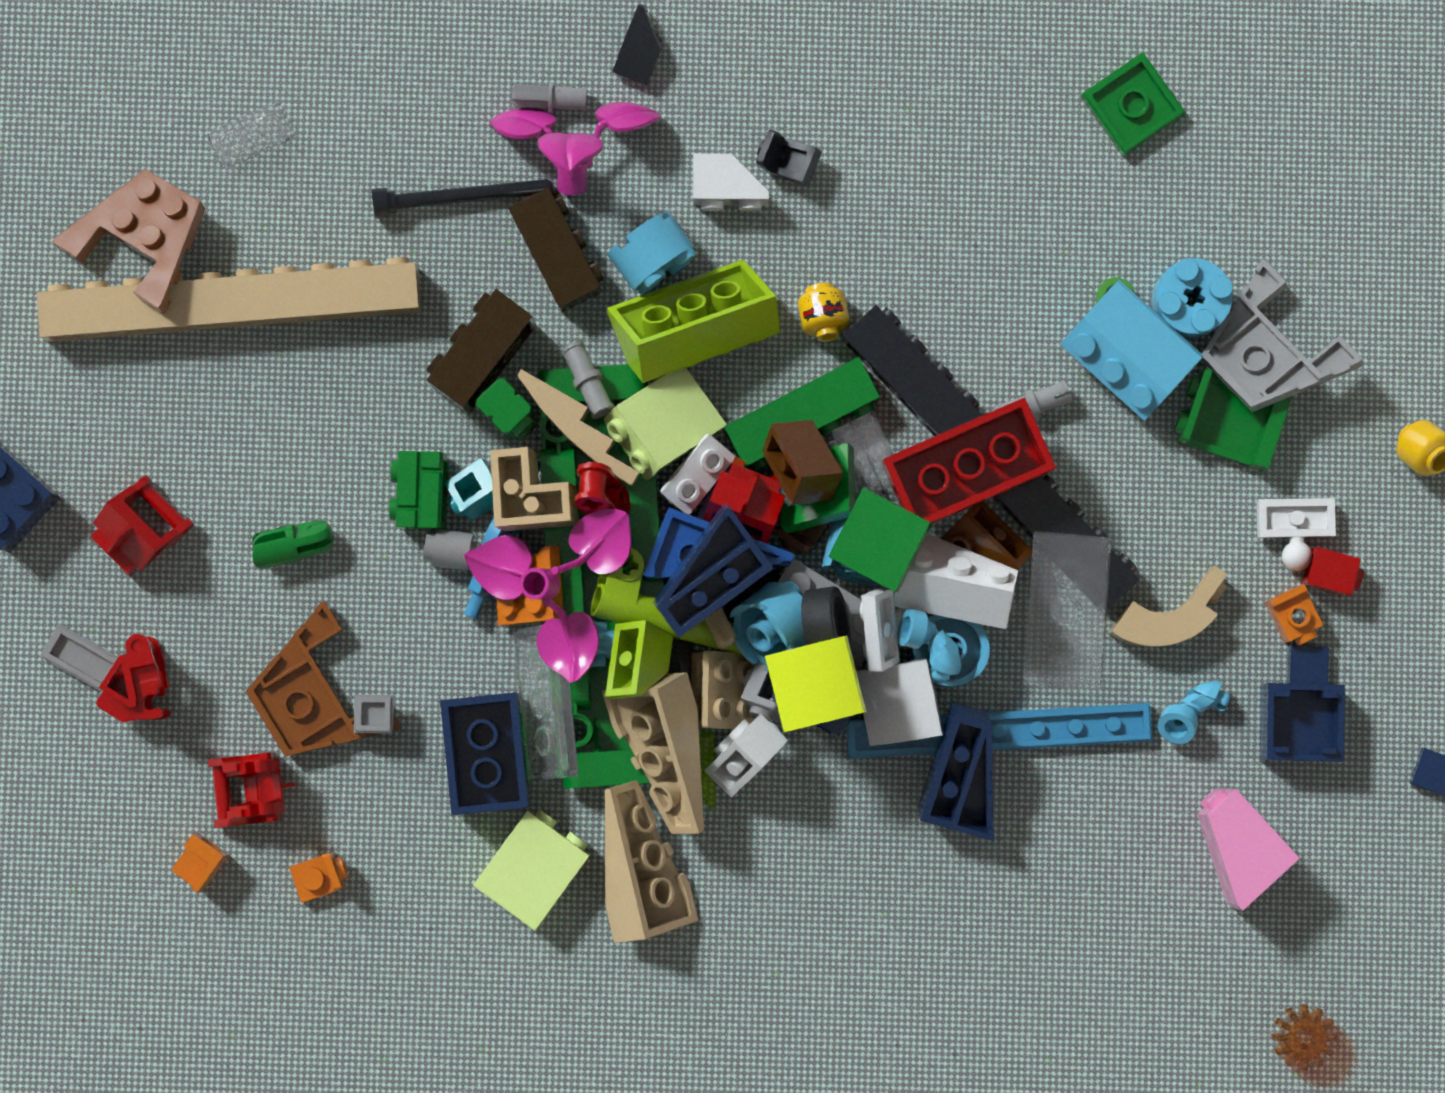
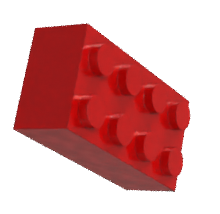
[881,397,1056,523]

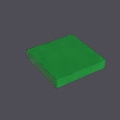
[1080,52,1186,157]
[781,443,855,533]
[828,488,933,592]

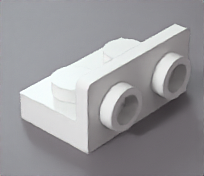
[660,434,736,515]

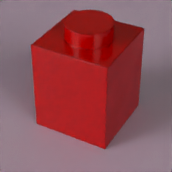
[1301,547,1364,597]

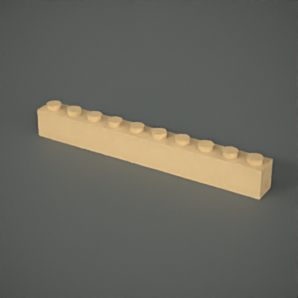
[37,257,422,342]

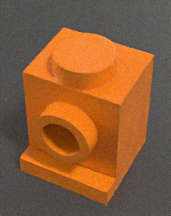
[1264,584,1323,646]

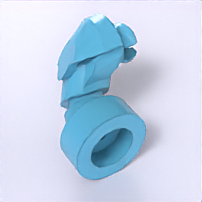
[898,608,961,682]
[1157,680,1231,744]

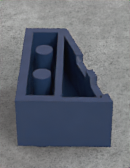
[653,503,774,638]
[917,701,994,841]

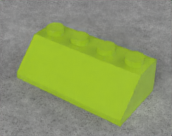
[607,259,780,383]

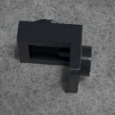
[756,129,822,186]

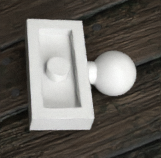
[1256,498,1336,571]
[860,587,907,672]

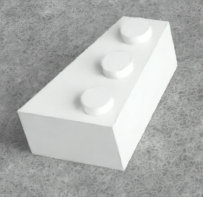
[894,534,1018,629]

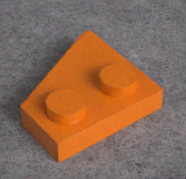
[496,546,563,626]

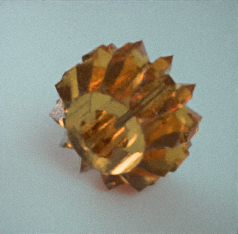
[1270,1004,1338,1070]

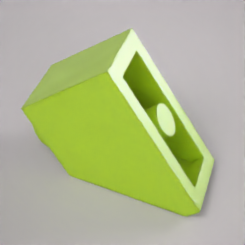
[605,620,673,699]

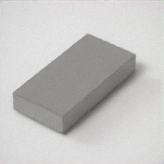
[40,624,118,692]

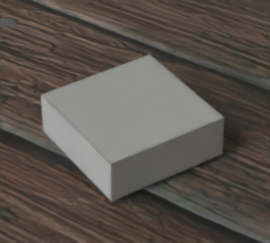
[354,694,394,733]

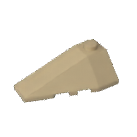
[602,672,704,834]
[605,780,698,943]

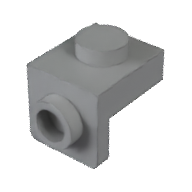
[741,661,781,722]

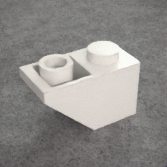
[693,153,769,212]

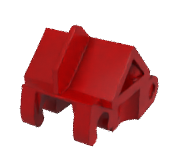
[702,457,786,544]
[90,475,194,578]
[96,634,171,723]
[208,752,297,828]

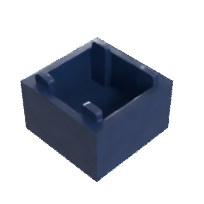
[1260,683,1345,762]

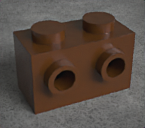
[762,420,843,505]
[941,502,1035,570]

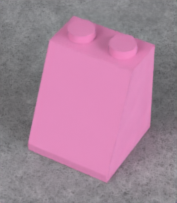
[1197,788,1300,911]

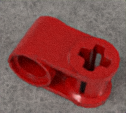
[574,462,631,516]

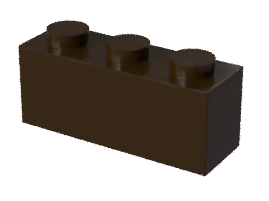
[508,187,604,313]

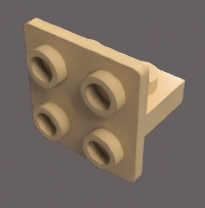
[691,651,755,729]

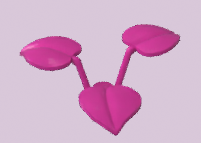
[489,102,662,195]
[464,509,632,683]

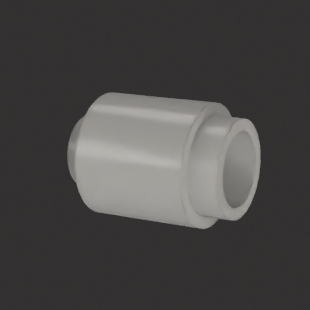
[423,529,480,571]

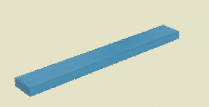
[846,703,1153,759]

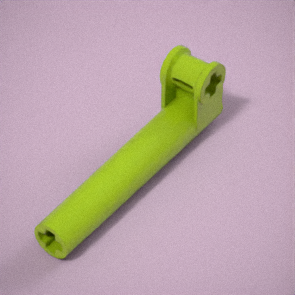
[591,548,742,655]

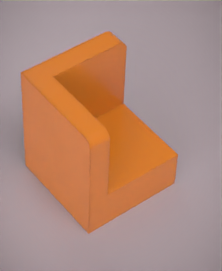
[172,833,229,893]

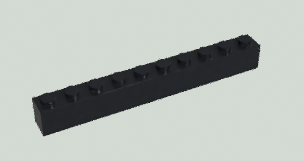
[842,305,1140,613]

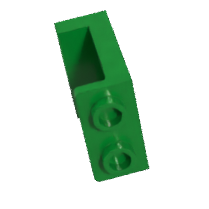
[1174,368,1292,472]

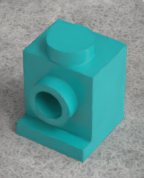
[444,457,493,521]

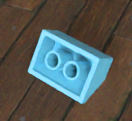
[1060,280,1203,421]

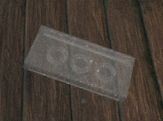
[1024,531,1112,690]
[513,625,579,781]

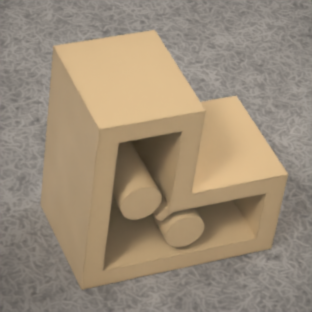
[490,447,579,531]

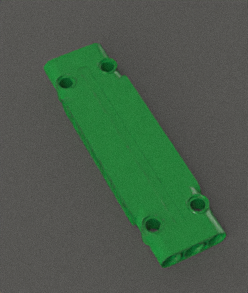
[537,364,663,789]

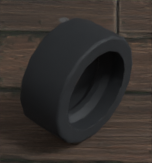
[801,586,851,645]

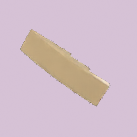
[517,369,640,488]

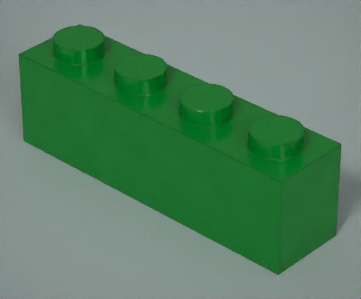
[724,357,880,472]

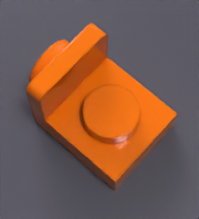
[289,851,349,903]

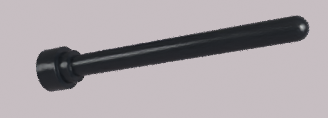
[372,179,553,219]

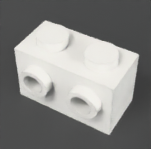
[704,714,788,798]

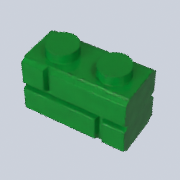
[475,378,537,441]
[389,451,448,530]

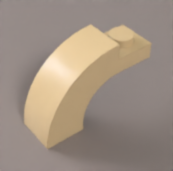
[1107,566,1228,648]

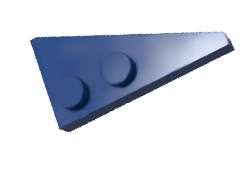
[642,507,794,580]

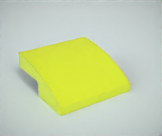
[765,636,866,732]

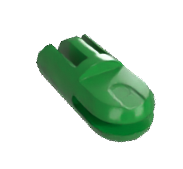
[252,520,335,569]

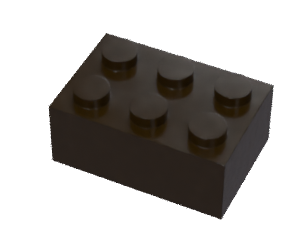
[426,289,537,415]

